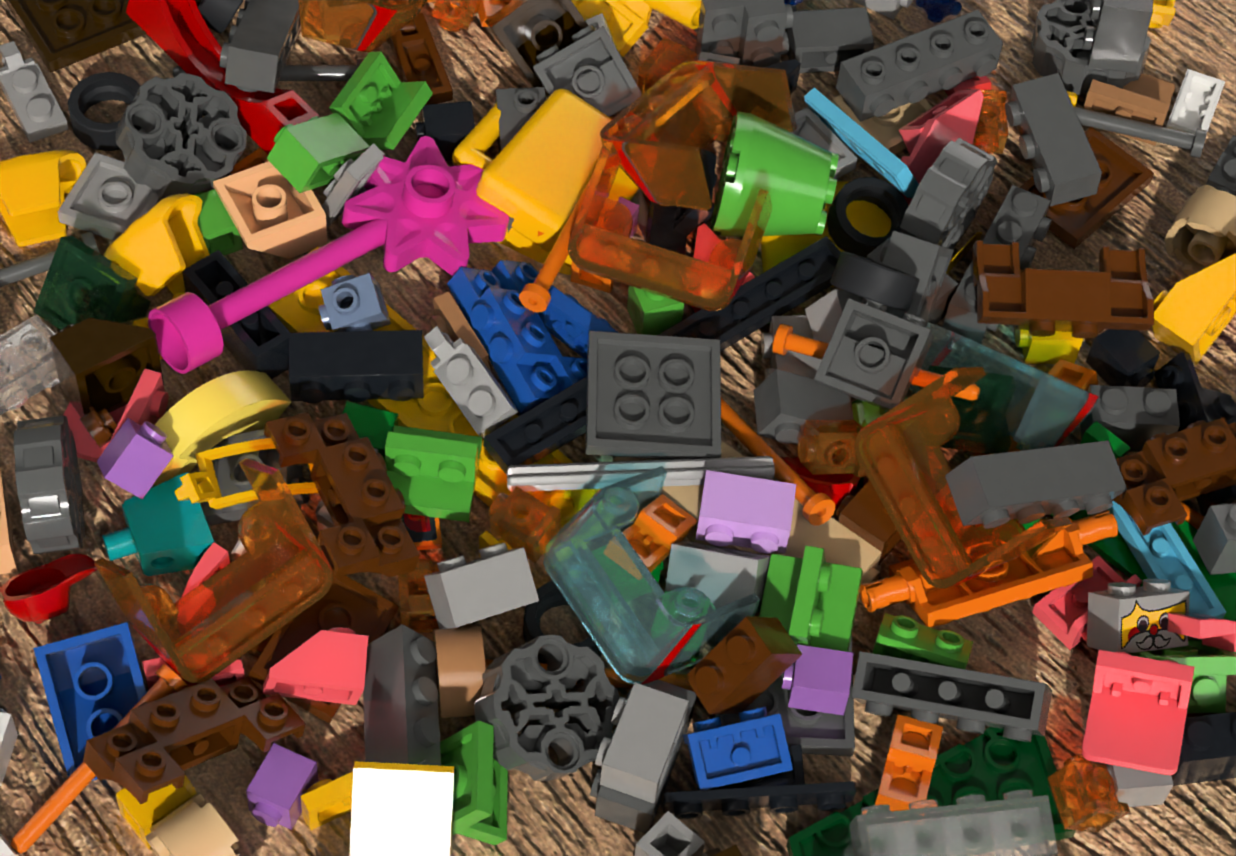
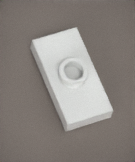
[1166,69,1225,134]

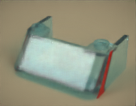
[909,320,1099,451]
[543,466,760,685]

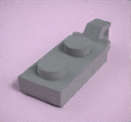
[0,41,69,143]
[424,326,518,439]

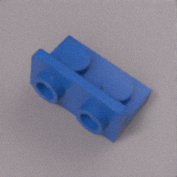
[539,285,619,359]
[683,707,793,790]

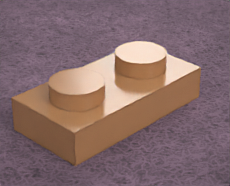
[430,291,489,369]

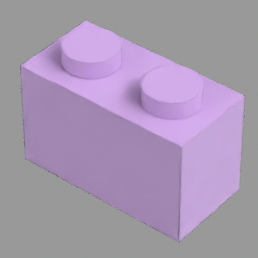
[695,470,796,554]

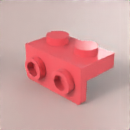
[1032,555,1142,650]

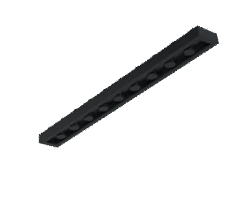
[483,236,841,475]

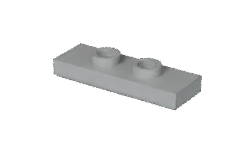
[322,143,384,228]

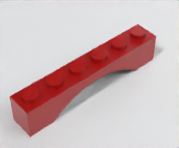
[126,0,320,155]

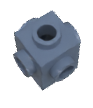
[319,273,391,332]

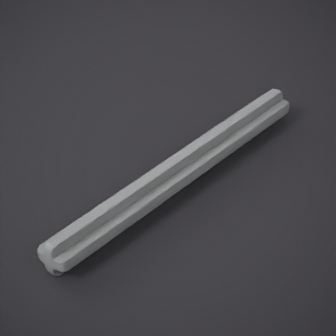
[507,456,775,492]

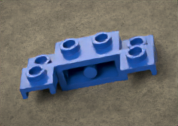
[447,259,587,415]

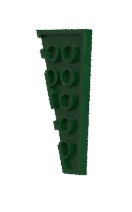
[786,727,1077,856]

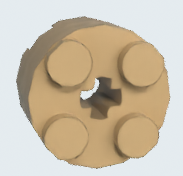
[1164,185,1236,276]
[145,792,241,856]

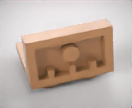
[1083,73,1176,146]

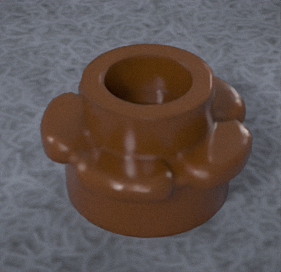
[80,406,117,448]

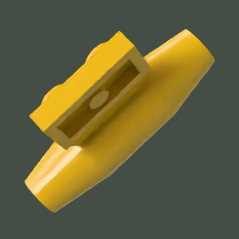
[571,0,702,57]

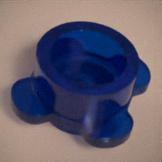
[915,0,962,23]

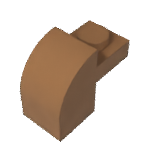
[432,624,486,718]

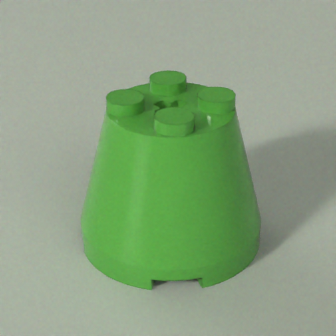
[711,111,839,238]

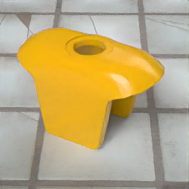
[0,149,87,247]
[101,193,210,296]

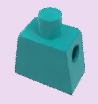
[102,472,214,576]

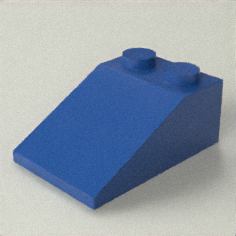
[33,622,148,781]

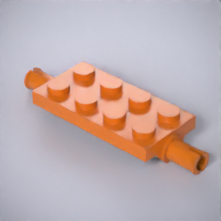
[860,510,1118,628]

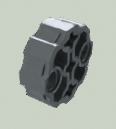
[1031,0,1151,95]
[116,73,247,199]
[900,138,997,250]
[13,416,85,554]
[474,635,619,781]

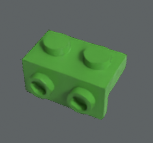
[872,613,973,669]

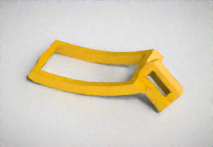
[174,438,318,510]

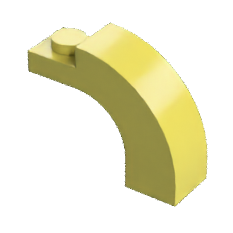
[154,370,291,486]

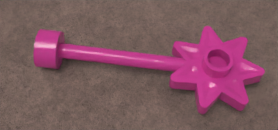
[148,136,509,374]

